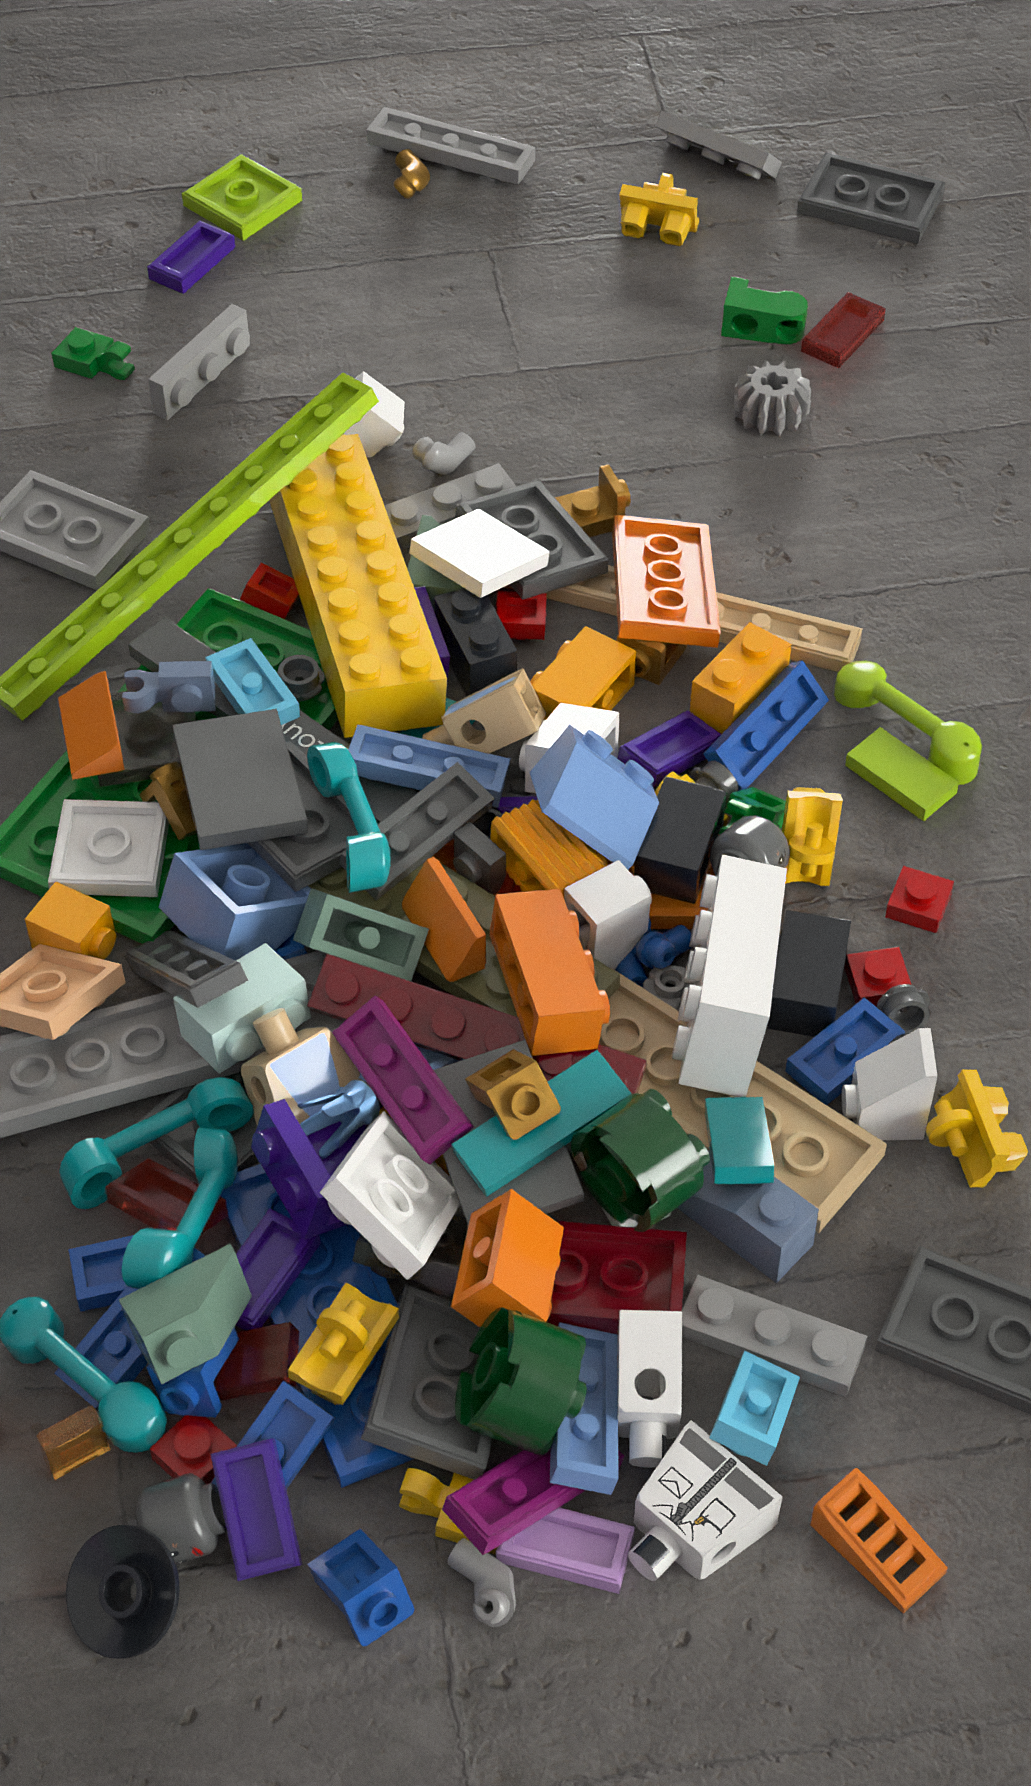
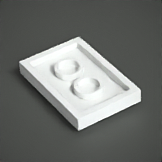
[320,1111,460,1280]

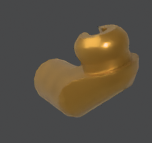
[394,149,430,199]

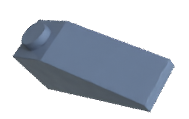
[677,1150,819,1283]

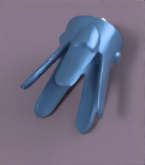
[298,1080,380,1159]

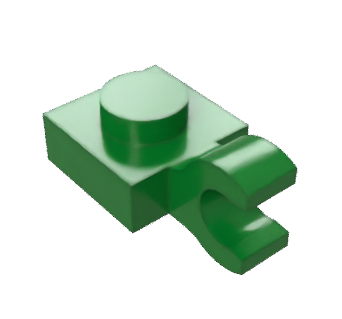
[51,327,135,380]
[719,787,786,835]

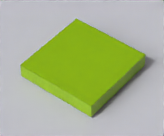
[182,154,302,241]

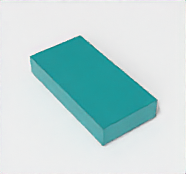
[705,1097,775,1184]

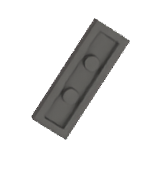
[339,762,495,901]

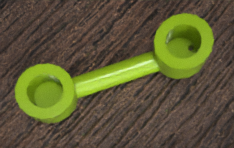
[834,660,982,785]

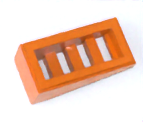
[810,1468,948,1614]

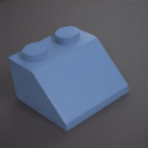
[529,724,659,870]
[159,843,311,961]

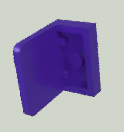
[251,1099,367,1240]

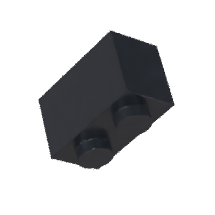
[434,588,517,697]
[632,776,727,904]
[766,910,851,1037]

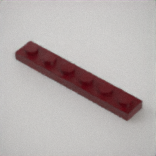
[307,954,647,1094]

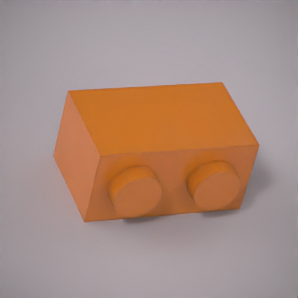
[451,1189,564,1327]

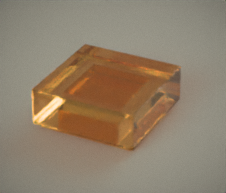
[36,1405,110,1480]

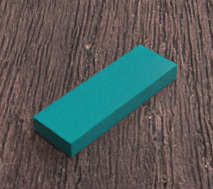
[452,1050,632,1197]

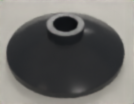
[66,1525,180,1659]

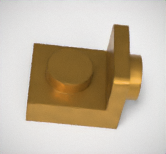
[556,464,631,538]
[617,635,687,685]
[139,761,196,841]
[465,1049,561,1140]

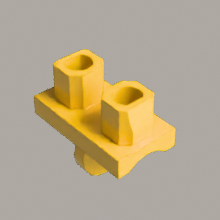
[619,173,699,246]
[782,787,843,886]
[925,1069,1028,1187]
[288,1283,399,1405]

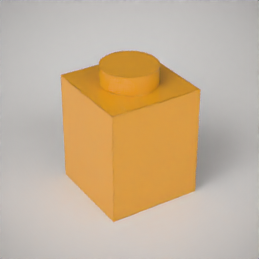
[25,881,116,960]

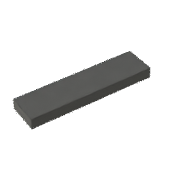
[124,930,248,1008]

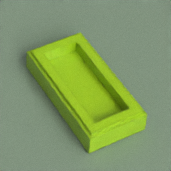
[845,727,959,821]

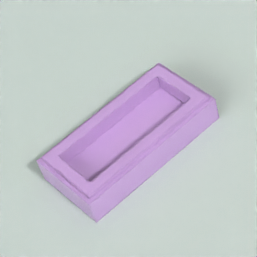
[496,1508,635,1594]

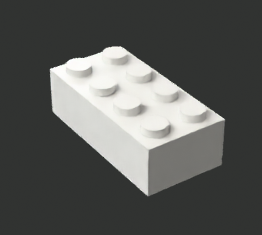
[672,855,787,1097]

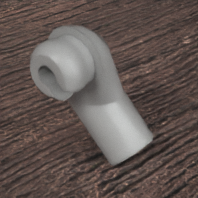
[447,1538,516,1627]

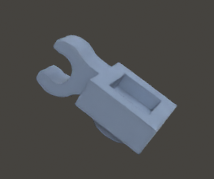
[122,661,216,713]

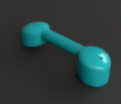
[307,742,391,893]
[59,1077,254,1209]
[122,1127,238,1289]
[0,1297,167,1453]

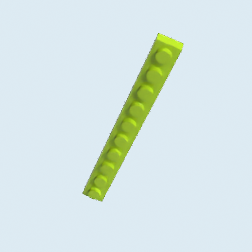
[0,373,379,721]

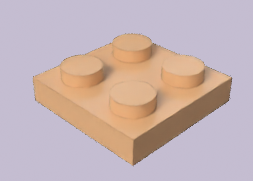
[0,944,126,1040]

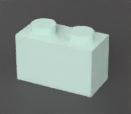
[173,943,311,1074]

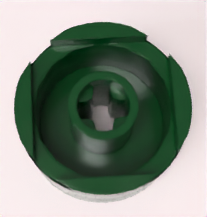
[571,1089,710,1232]
[455,1307,587,1456]

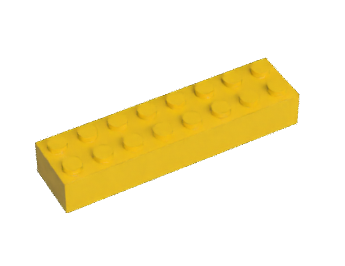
[269,434,447,738]

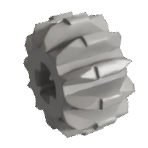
[734,360,811,437]

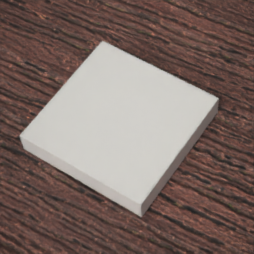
[409,509,550,598]
[48,799,169,897]

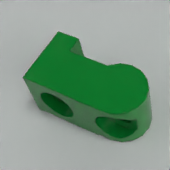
[721,276,808,344]

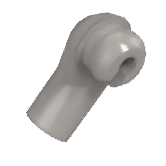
[412,432,476,475]

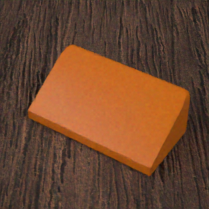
[58,671,125,780]
[402,857,486,982]

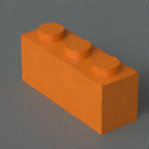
[489,889,610,1056]

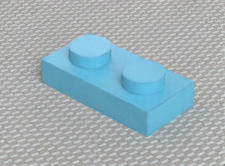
[205,638,300,725]
[709,1351,800,1466]

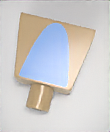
[423,668,546,754]
[241,1008,378,1125]

